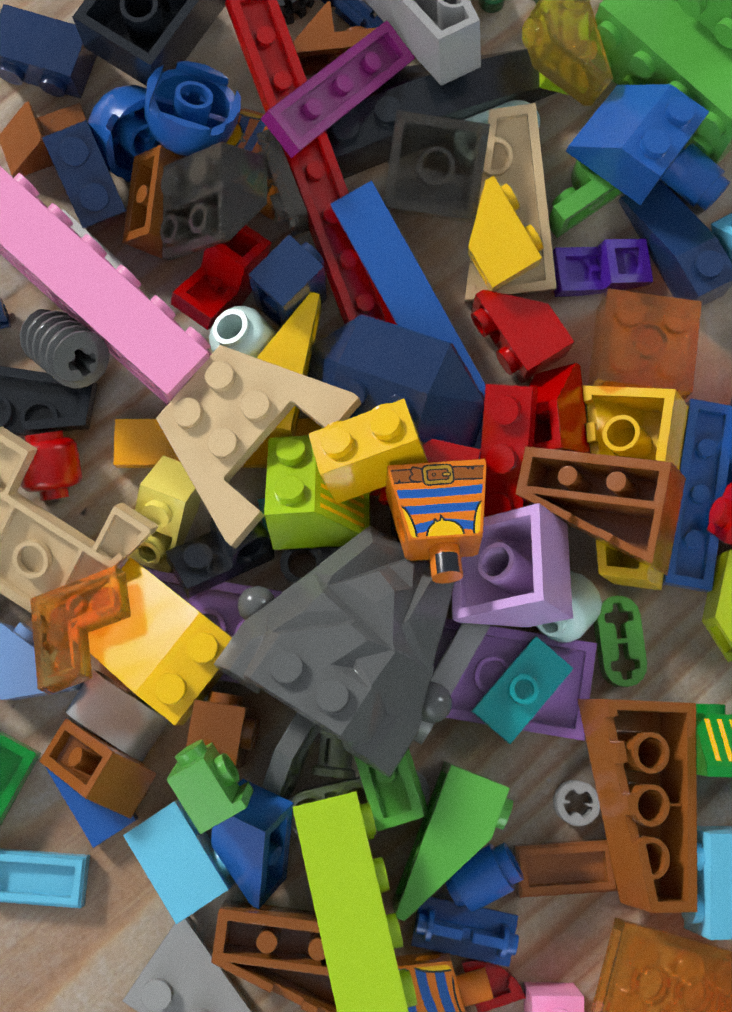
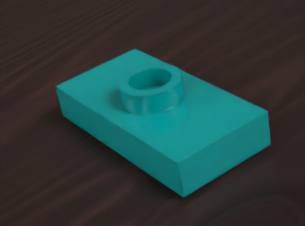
[471,636,574,744]

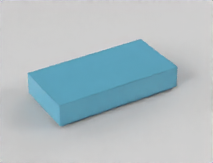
[0,848,90,908]

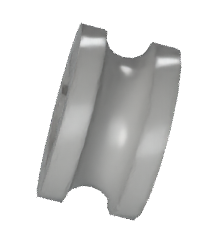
[553,780,600,826]

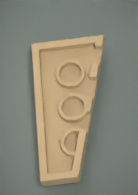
[465,103,556,302]

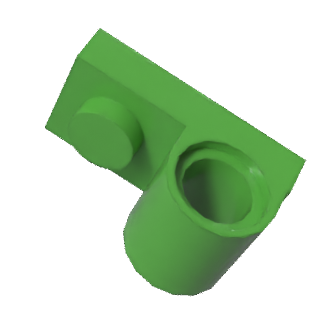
[549,160,623,238]

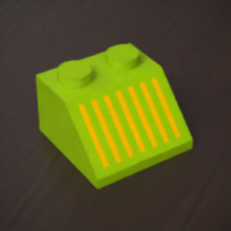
[264,435,370,550]

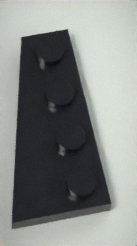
[0,366,98,436]

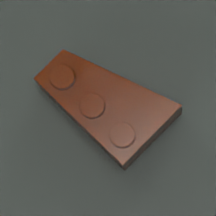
[516,446,686,575]
[211,899,337,1012]

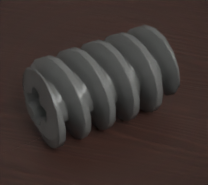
[19,309,109,388]

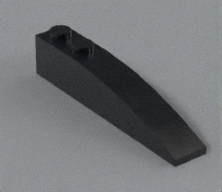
[326,44,559,179]

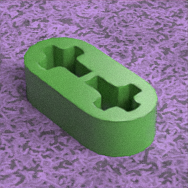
[593,595,647,688]

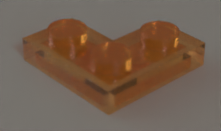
[30,566,131,695]

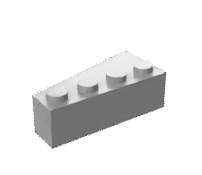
[365,0,481,86]

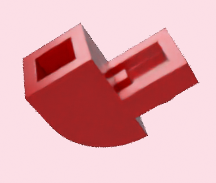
[170,217,272,330]

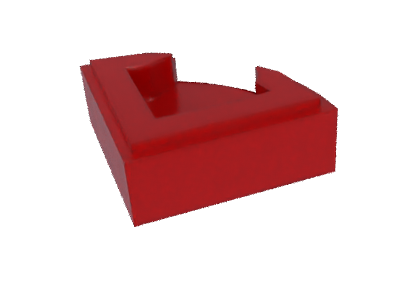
[461,959,526,1012]

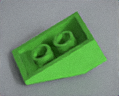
[392,761,513,921]

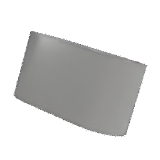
[65,669,169,761]

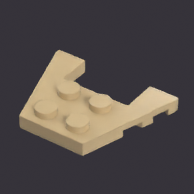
[156,345,361,549]
[0,427,159,625]

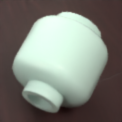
[209,305,276,358]
[536,571,602,643]

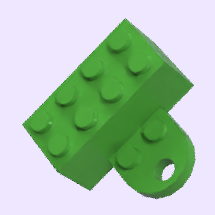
[587,0,732,164]

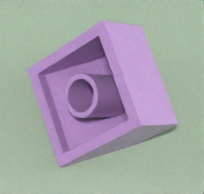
[452,503,573,627]

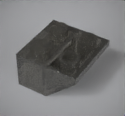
[160,142,267,261]

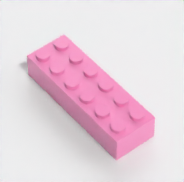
[0,166,211,405]

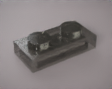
[253,129,310,237]

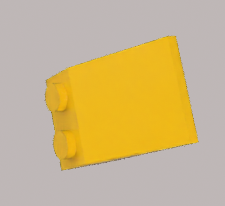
[69,557,232,725]

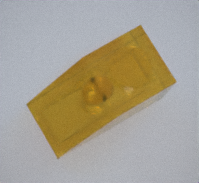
[521,0,613,106]

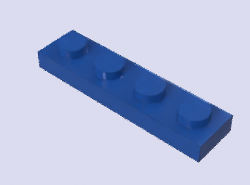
[663,399,732,592]

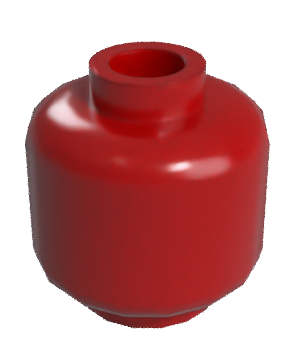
[21,430,82,501]

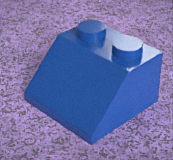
[565,84,709,205]

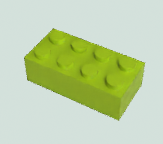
[292,791,417,1012]

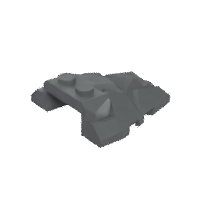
[214,526,455,778]

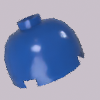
[144,61,241,157]
[88,85,161,182]

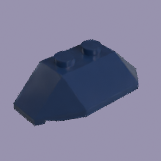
[307,314,485,448]

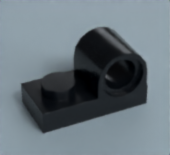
[166,518,274,598]

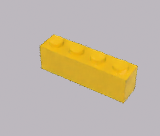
[582,385,689,590]

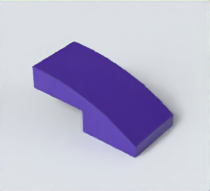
[552,239,653,297]

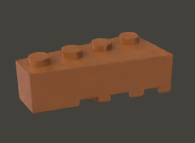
[577,699,697,913]

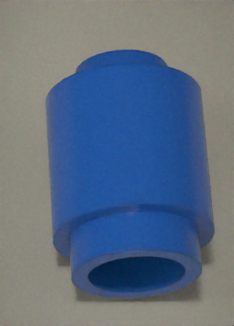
[661,143,731,211]
[445,842,524,913]

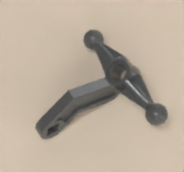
[238,585,452,800]

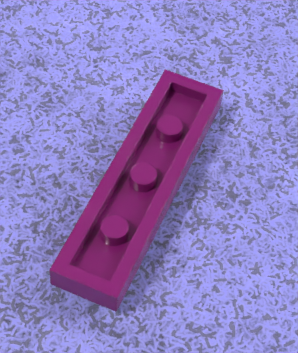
[260,20,415,158]

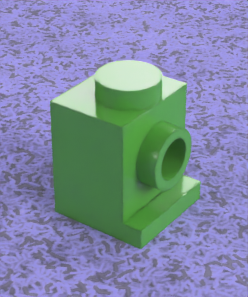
[166,740,254,834]

